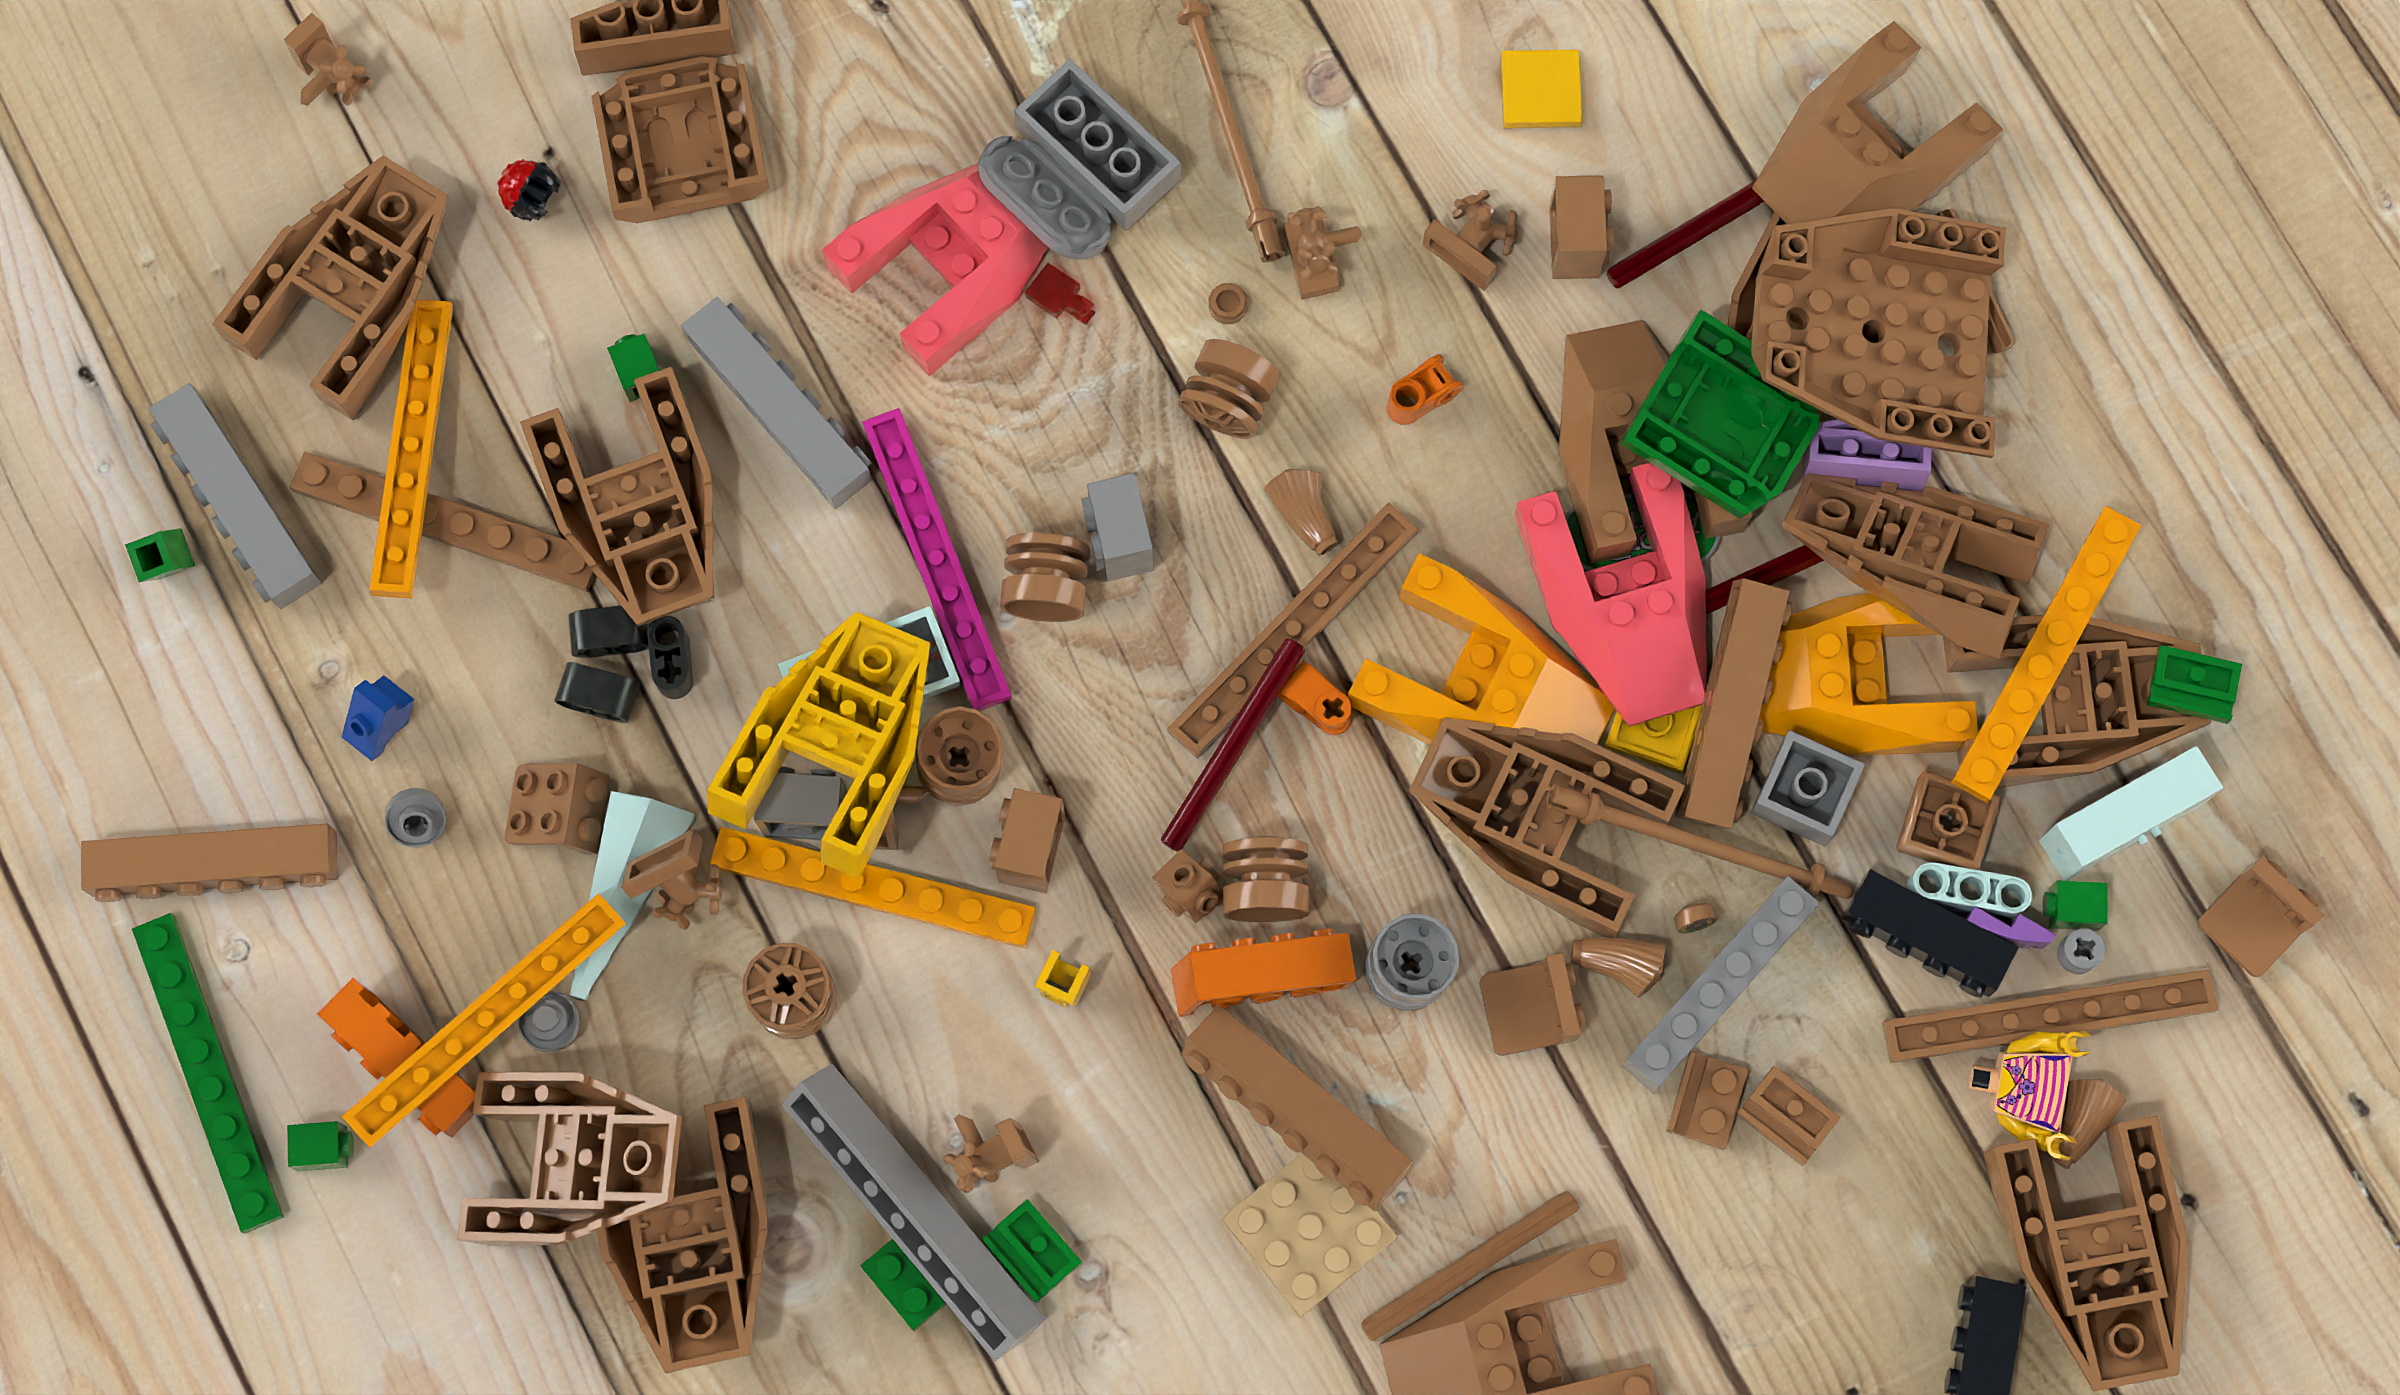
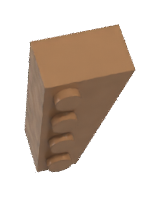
[571,0,736,76]

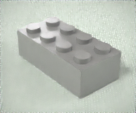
[1014,59,1181,231]

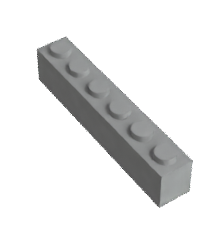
[680,296,872,510]
[149,383,322,609]
[1622,876,1819,1094]

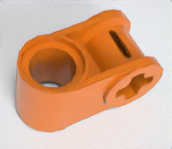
[1387,354,1464,425]
[1278,661,1352,736]

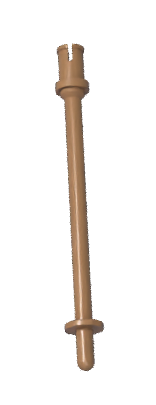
[1177,0,1285,262]
[1546,784,1854,899]

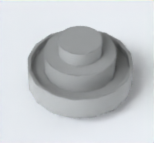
[385,788,446,847]
[517,991,580,1053]

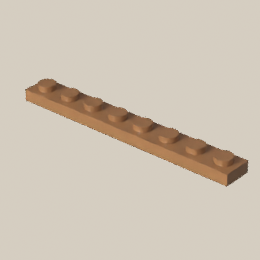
[289,451,595,592]
[1167,502,1418,759]
[1882,969,2218,1063]

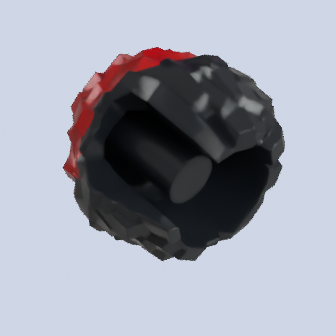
[497,159,561,221]

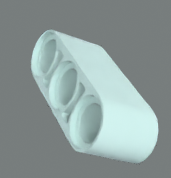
[1906,863,2032,920]

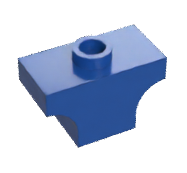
[342,675,414,761]

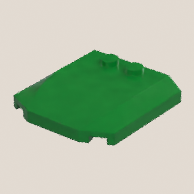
[1620,309,1819,519]

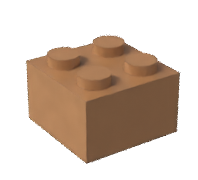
[1549,176,1613,279]
[989,788,1066,894]

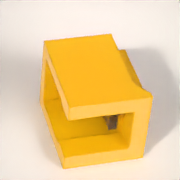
[1034,949,1091,1008]

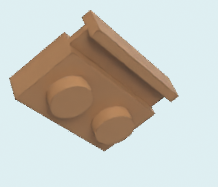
[1666,1051,1749,1150]
[1736,1066,1841,1166]

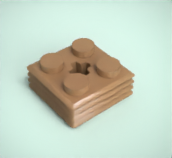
[1896,771,2001,870]

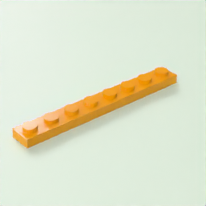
[369,299,453,599]
[1950,506,2142,803]
[709,826,1036,949]
[341,893,626,1148]

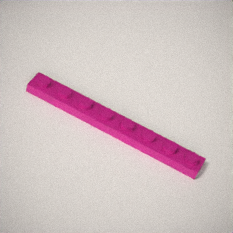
[862,408,1012,711]

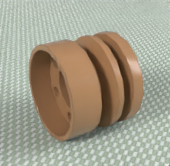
[1178,339,1281,439]
[1000,532,1090,622]
[916,706,1003,806]
[1223,836,1309,922]
[743,943,836,1039]

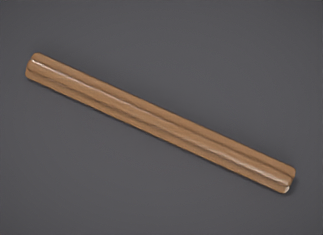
[1361,1191,1579,1341]

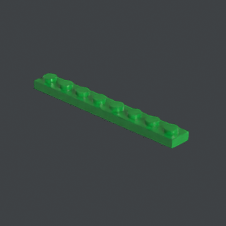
[132,913,284,1234]

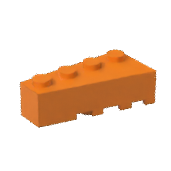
[1171,928,1357,1017]
[317,978,476,1138]

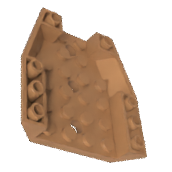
[1751,208,2006,458]

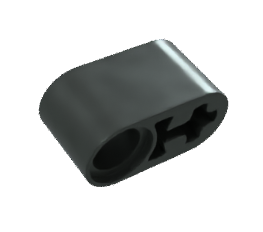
[568,606,648,658]
[648,615,693,699]
[554,662,640,723]

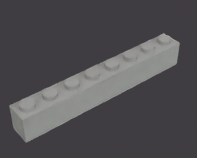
[781,1064,1045,1361]

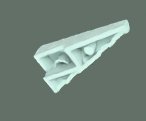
[570,791,696,1001]

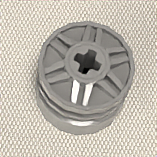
[1364,914,1460,1011]

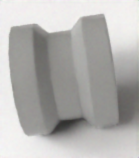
[2057,928,2105,974]

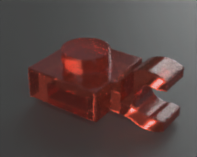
[1024,263,1095,325]

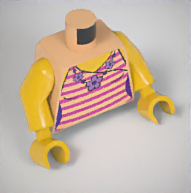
[1969,1031,2091,1161]

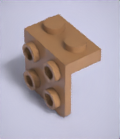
[505,763,609,854]
[2198,857,2325,977]
[1479,953,1585,1056]

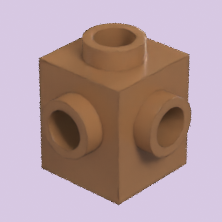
[1152,849,1223,923]

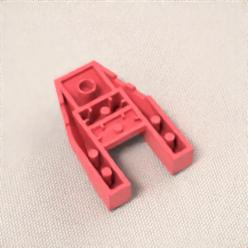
[822,154,1048,376]
[1514,462,1707,727]

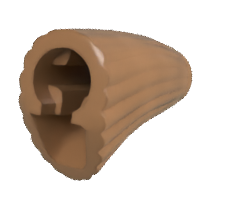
[1264,469,1338,556]
[1571,937,1665,998]
[2047,1078,2127,1169]

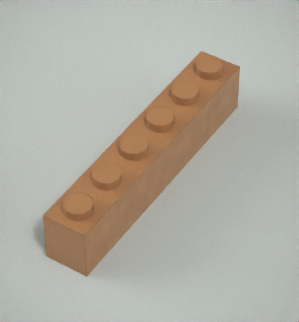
[1675,578,1792,829]
[81,823,338,902]
[1181,1005,1413,1212]

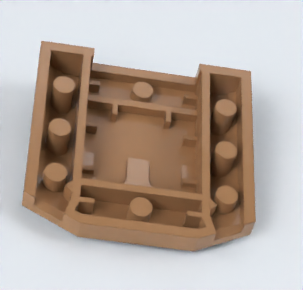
[592,56,769,223]

